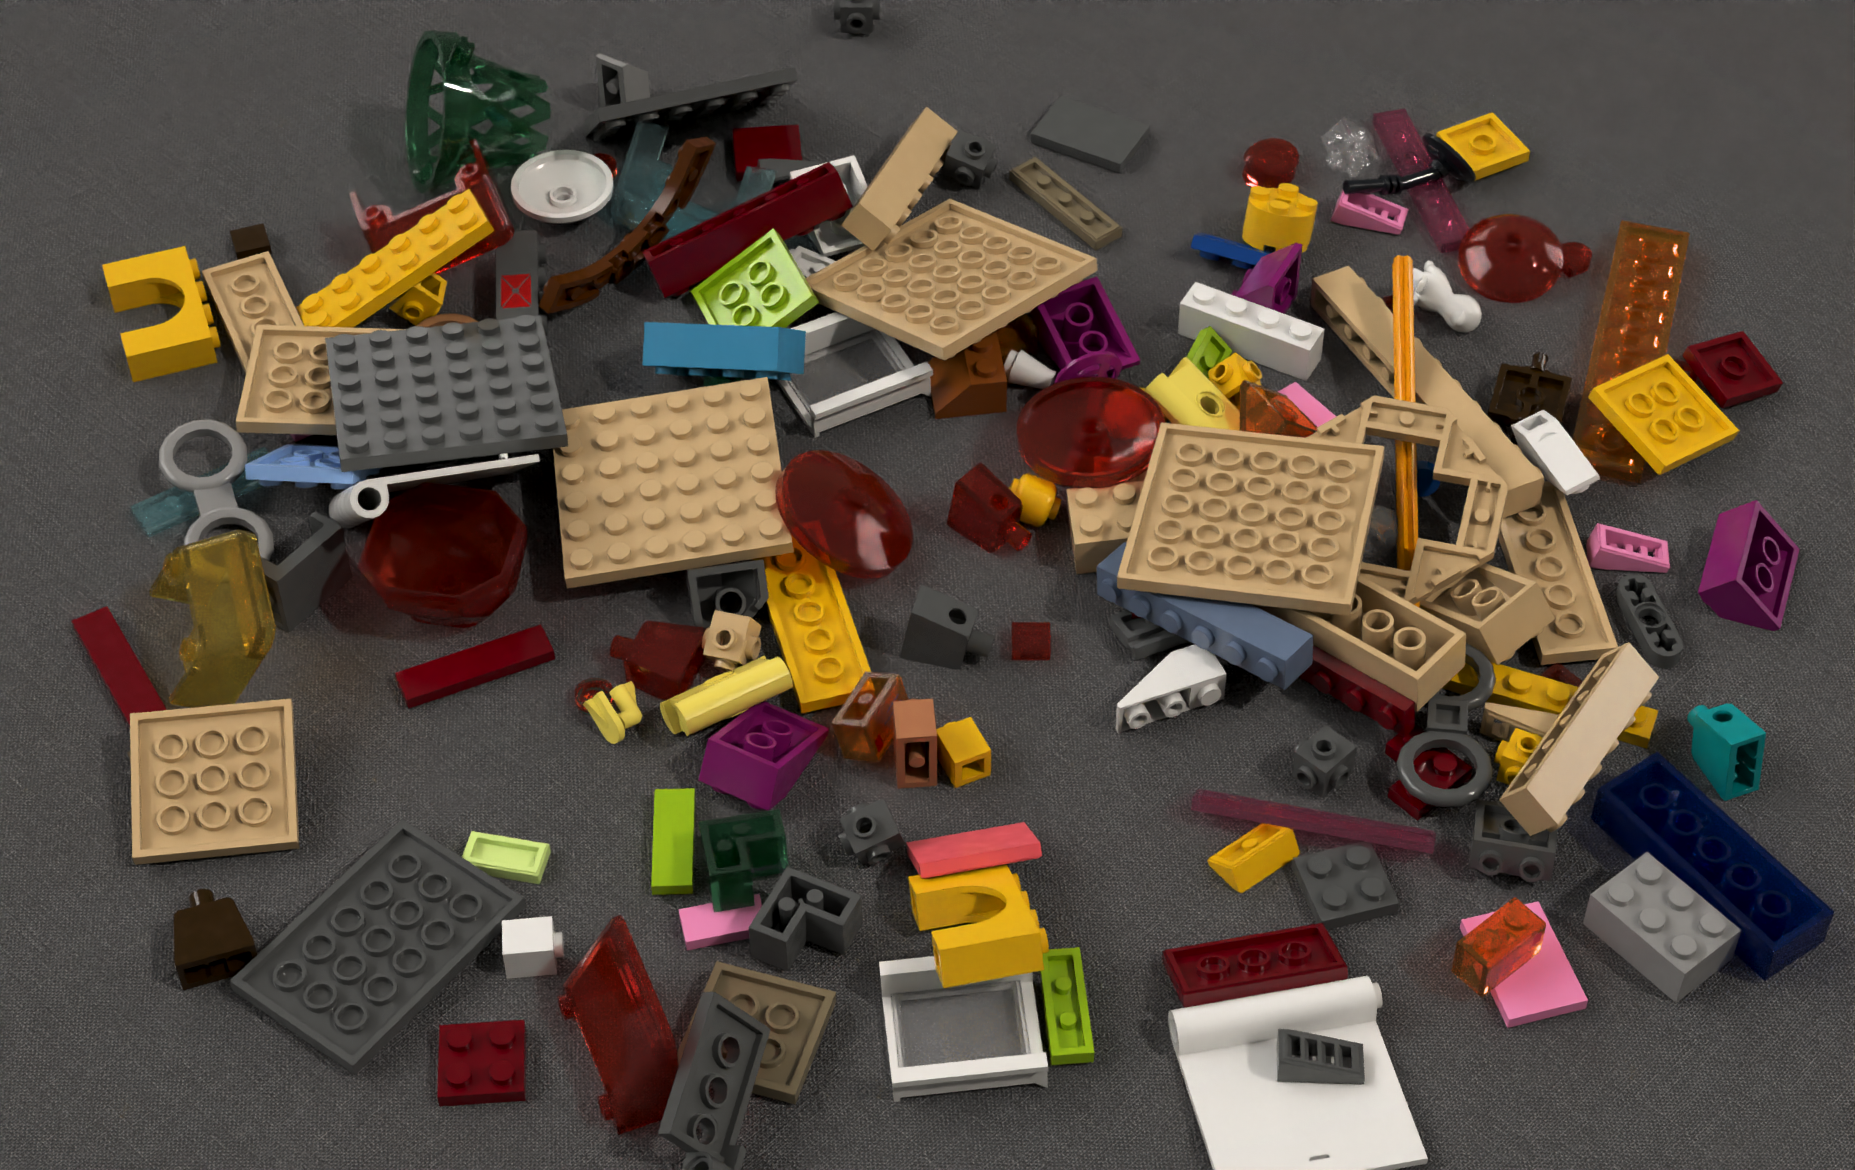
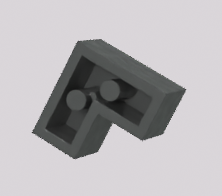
[749,866,863,971]

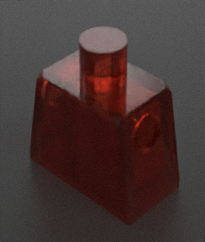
[946,462,1032,553]
[610,621,706,701]

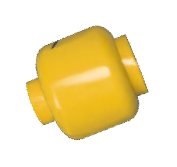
[1004,473,1062,527]

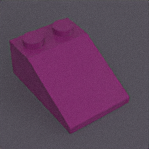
[1029,276,1141,375]
[698,701,829,811]

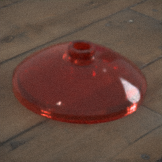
[1458,214,1564,303]

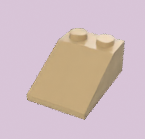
[1420,563,1555,665]

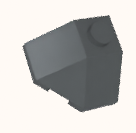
[685,559,769,647]

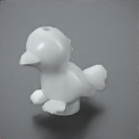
[1413,260,1482,333]

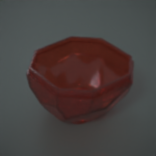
[357,482,527,628]

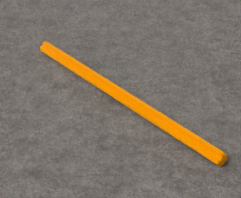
[1392,255,1420,608]

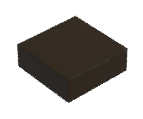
[230,223,272,260]

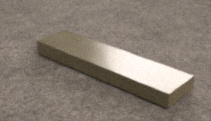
[1009,157,1122,251]

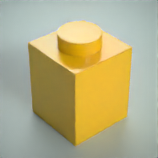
[936,717,991,788]

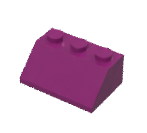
[1698,500,1800,631]

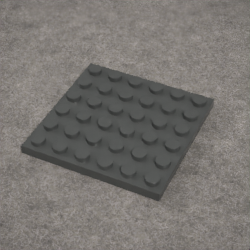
[325,315,568,472]

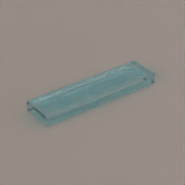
[130,447,269,538]

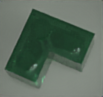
[698,809,788,912]

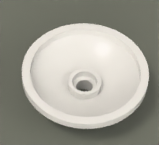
[511,150,614,224]

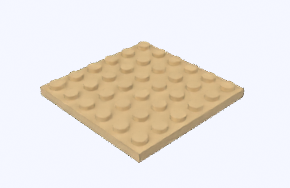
[805,199,1098,361]
[553,377,794,589]
[1117,422,1384,616]

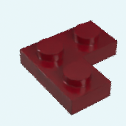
[1385,724,1472,821]

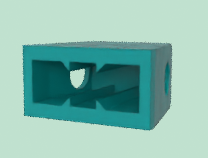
[1687,703,1766,801]

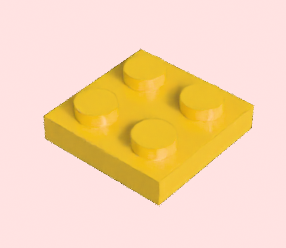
[1436,112,1530,181]

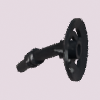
[1343,133,1476,195]

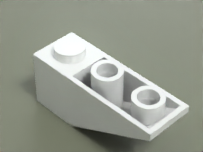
[1511,410,1600,495]
[1115,644,1227,733]

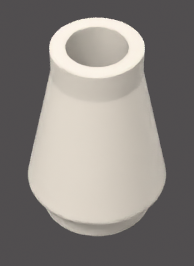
[1004,350,1057,392]

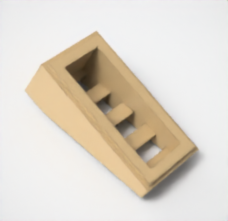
[1480,702,1559,742]

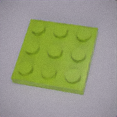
[691,228,819,328]

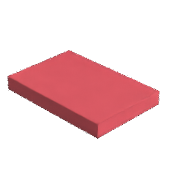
[906,822,1042,879]

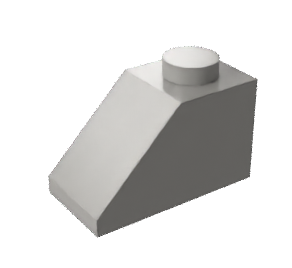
[596,53,650,107]

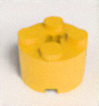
[1242,183,1318,253]

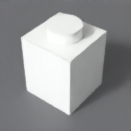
[502,916,564,979]

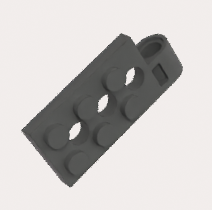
[658,992,771,1170]

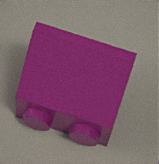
[1231,243,1302,314]

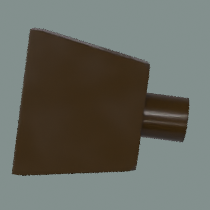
[174,889,258,991]

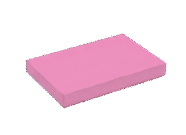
[1460,901,1588,1028]

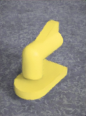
[582,681,642,744]

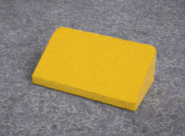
[1207,820,1300,893]

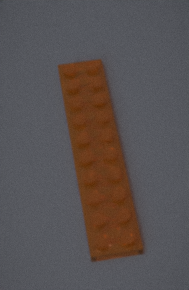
[1573,220,1690,483]

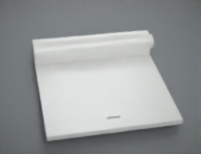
[1168,976,1428,1170]

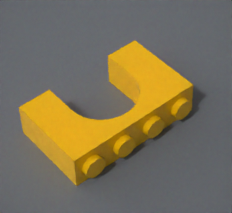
[102,246,221,382]
[908,864,1049,988]

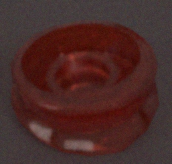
[1242,138,1300,188]

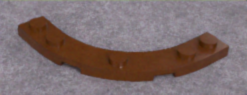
[539,136,716,314]

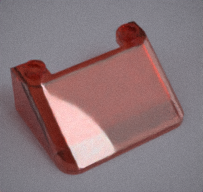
[557,915,679,1135]

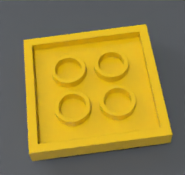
[1588,354,1740,475]

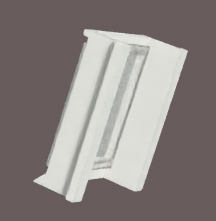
[776,312,933,438]
[879,956,1048,1102]

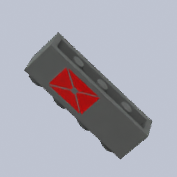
[496,230,548,336]

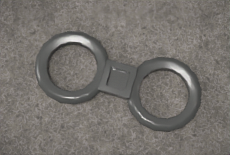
[1396,643,1496,808]

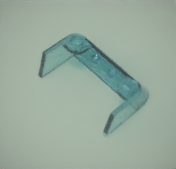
[610,122,777,242]

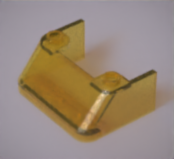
[149,530,275,708]

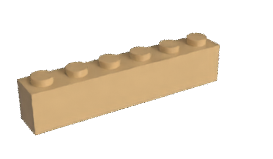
[841,106,958,251]
[1499,642,1659,836]

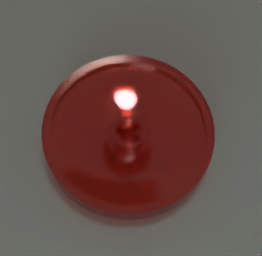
[1017,376,1165,488]
[775,450,913,579]

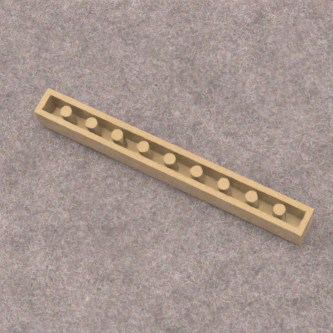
[1311,266,1544,519]

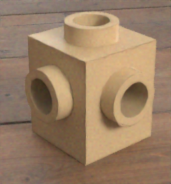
[702,610,761,672]

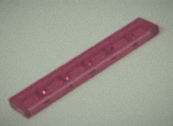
[1372,108,1474,253]
[1191,789,1436,854]

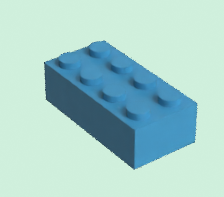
[642,322,806,381]

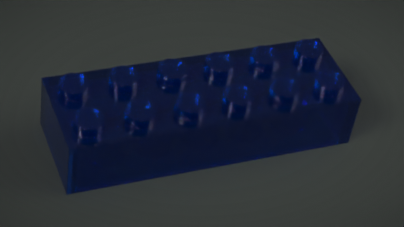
[1591,752,1834,981]

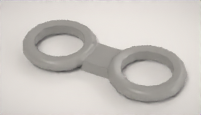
[159,419,274,584]

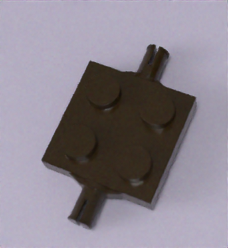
[1487,352,1572,445]

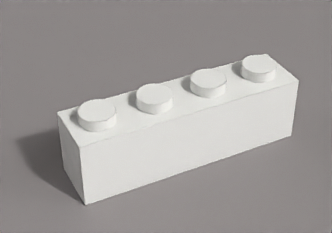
[1178,282,1325,381]

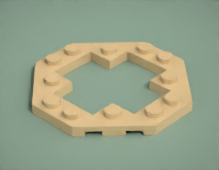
[1306,395,1508,604]

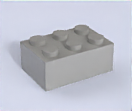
[1583,852,1741,1003]

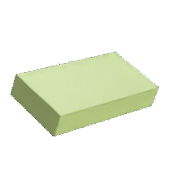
[462,831,551,884]

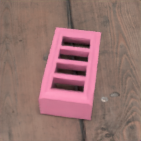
[1330,190,1409,235]
[1586,523,1670,573]

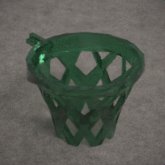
[405,30,551,194]

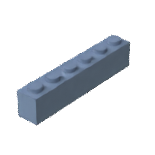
[1096,542,1313,690]

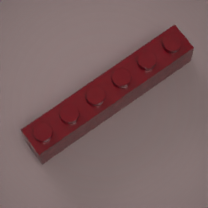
[642,161,853,298]

